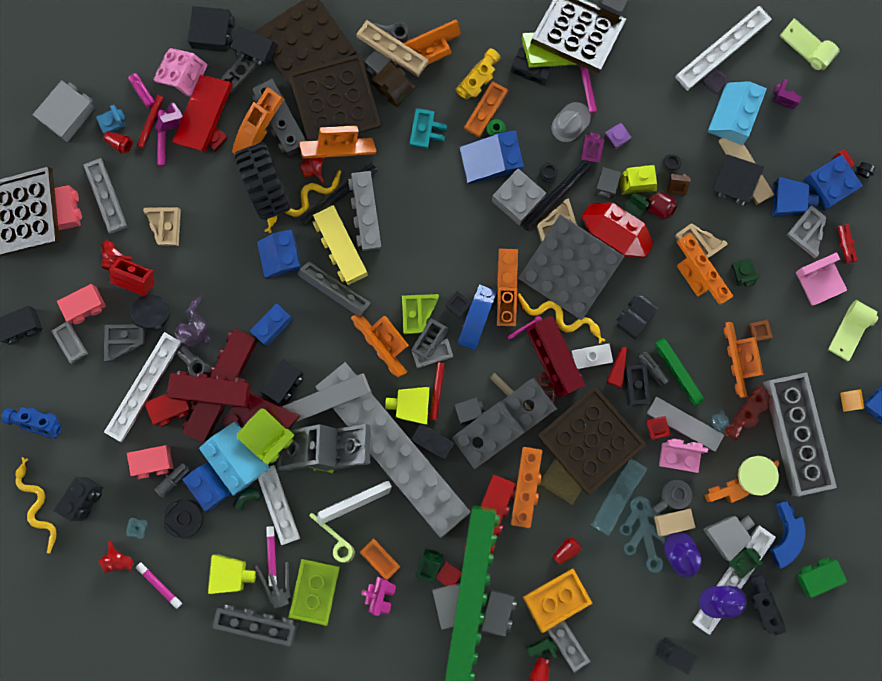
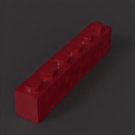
[182,329,258,443]

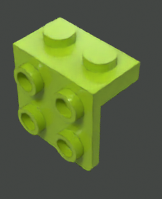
[236,409,294,465]

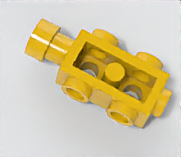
[456,48,501,99]

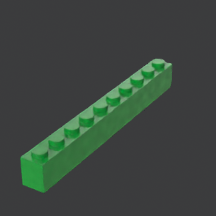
[445,505,500,681]

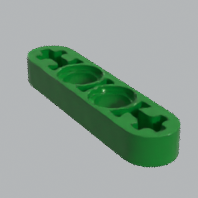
[654,338,704,406]

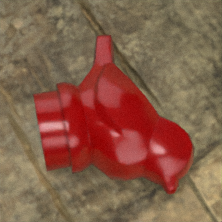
[299,157,325,183]
[100,240,132,271]
[99,541,134,573]

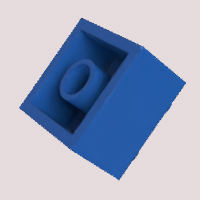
[804,155,863,211]

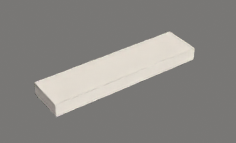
[258,465,301,546]
[317,481,392,525]

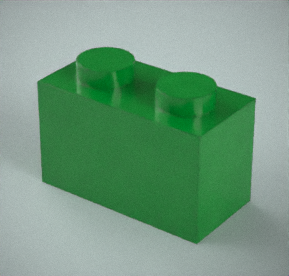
[795,557,847,598]

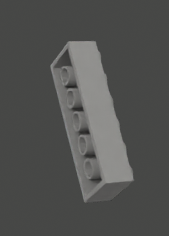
[763,372,837,496]

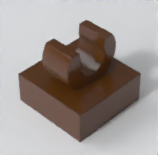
[667,172,690,195]

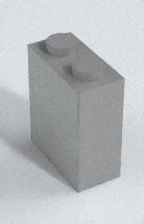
[33,80,96,142]

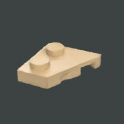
[537,198,577,242]
[144,207,181,246]
[675,224,728,258]

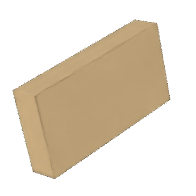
[654,509,695,536]

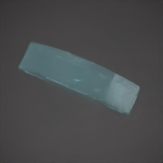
[591,459,647,536]

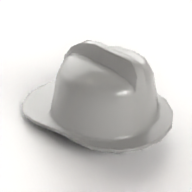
[551,102,591,142]

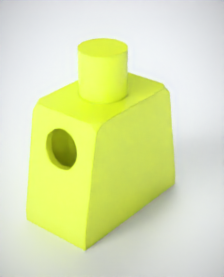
[619,165,657,195]
[385,387,430,425]
[208,554,256,594]

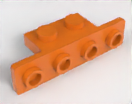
[394,20,461,65]
[299,126,376,158]
[677,234,733,305]
[351,315,409,377]
[724,322,763,398]
[511,447,542,528]

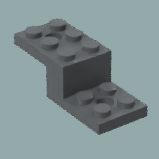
[452,377,557,469]
[277,423,371,472]

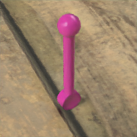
[507,316,542,340]

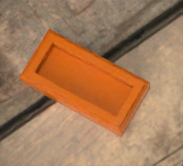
[360,539,401,580]

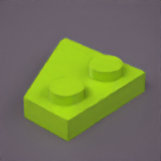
[402,294,439,335]

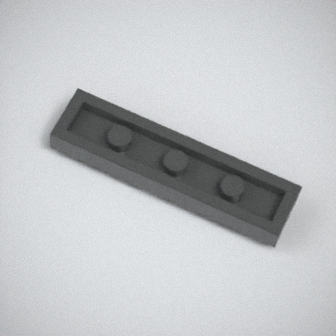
[297,261,371,317]

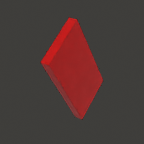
[172,75,233,153]

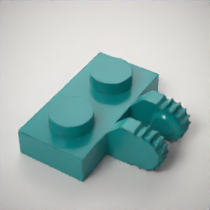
[409,108,447,149]

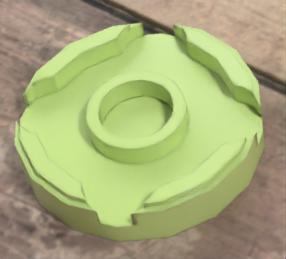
[738,456,779,496]

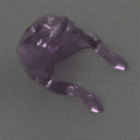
[175,295,211,347]

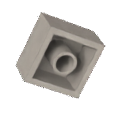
[492,169,546,226]

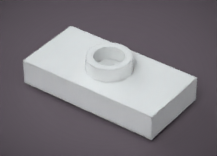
[571,344,613,369]

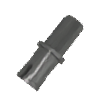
[637,352,670,387]
[154,463,190,497]

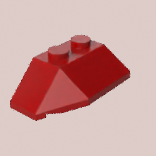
[581,203,654,258]

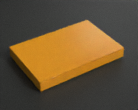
[522,568,593,633]

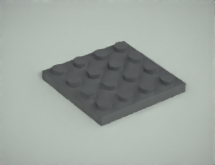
[518,214,625,320]

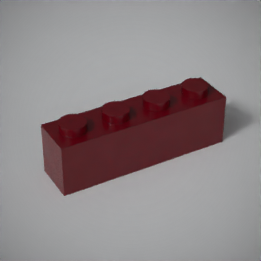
[526,316,586,398]
[167,371,251,409]

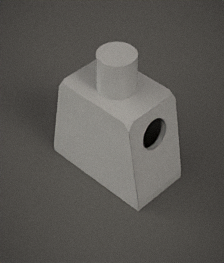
[703,516,755,561]

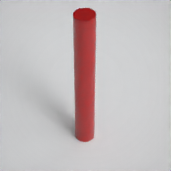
[136,95,164,149]
[430,362,445,420]

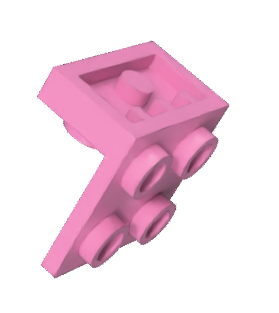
[154,48,208,97]
[796,252,847,306]
[659,439,708,473]

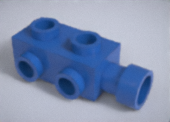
[1,407,62,439]

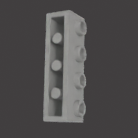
[348,171,381,251]

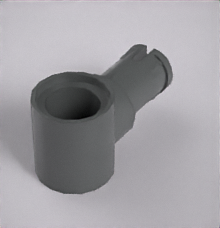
[373,23,409,43]
[177,346,211,378]

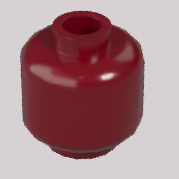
[648,192,677,220]

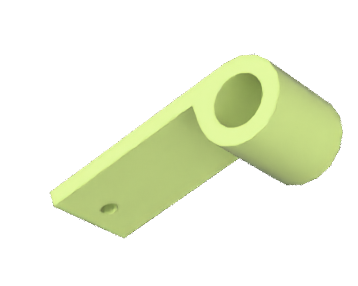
[780,19,839,70]
[828,300,878,361]
[309,513,355,563]

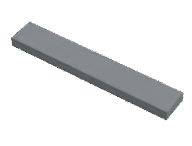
[282,373,371,422]

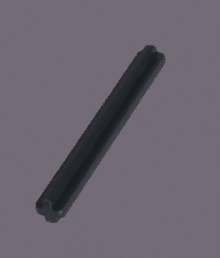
[521,160,591,231]
[299,163,378,225]

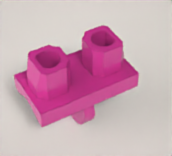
[361,577,396,616]

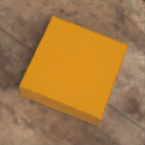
[840,389,865,412]

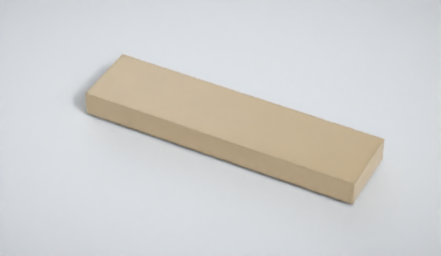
[356,20,429,77]
[718,138,774,205]

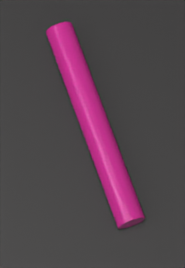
[579,65,597,114]
[158,110,166,166]

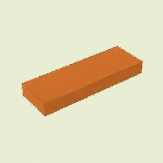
[464,81,508,138]

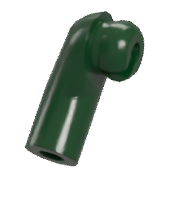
[233,488,261,510]

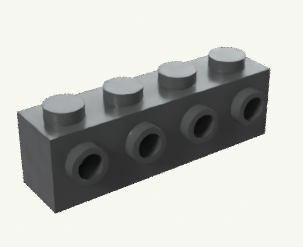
[252,79,306,158]
[212,604,298,646]

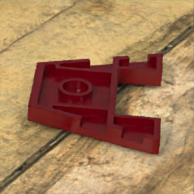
[222,392,300,429]

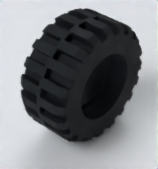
[234,142,291,220]

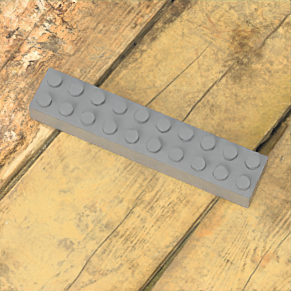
[315,362,470,538]

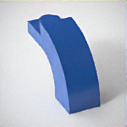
[458,284,497,351]
[768,501,805,568]

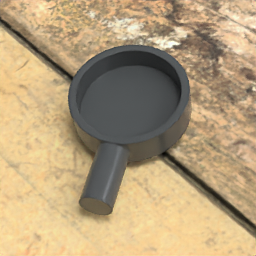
[652,480,692,515]

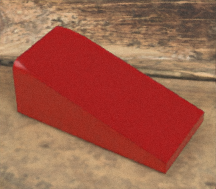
[606,347,627,389]

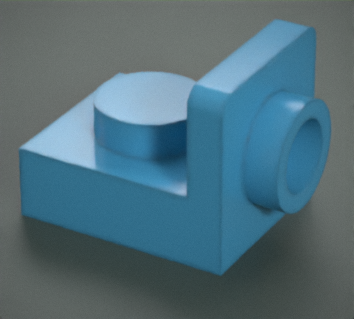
[96,105,126,134]

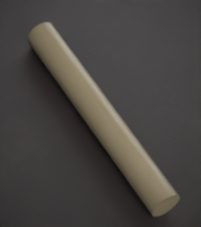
[490,373,532,410]

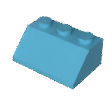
[707,81,767,145]
[199,421,270,495]

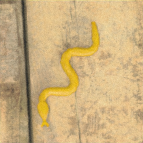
[265,170,341,233]
[517,294,605,343]
[15,457,57,554]

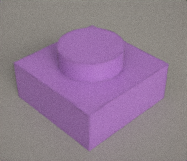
[605,123,632,149]

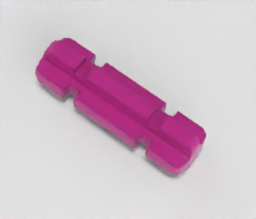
[128,73,154,108]

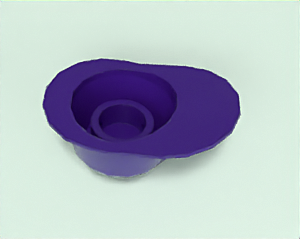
[664,532,702,577]
[699,586,747,618]

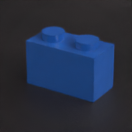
[250,303,293,347]

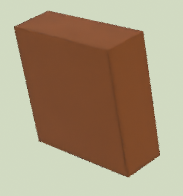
[748,320,773,342]

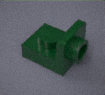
[622,193,649,219]
[731,258,761,287]
[727,548,763,579]
[415,549,443,584]
[526,637,558,659]

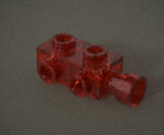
[724,386,771,441]

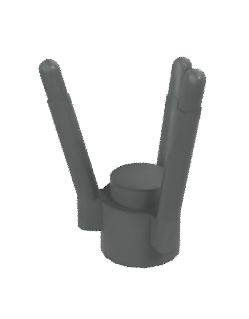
[254,562,291,608]

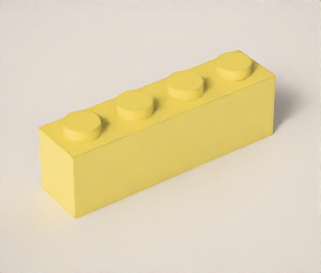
[312,205,368,285]

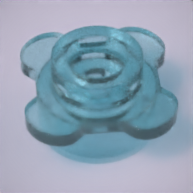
[712,410,729,433]
[126,517,148,539]

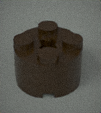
[372,62,416,107]

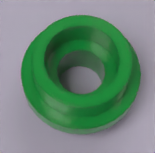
[487,119,506,136]

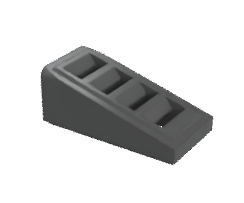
[411,318,449,360]

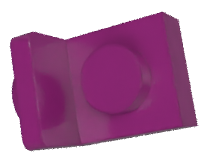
[773,79,802,110]
[155,102,183,133]
[581,132,604,162]

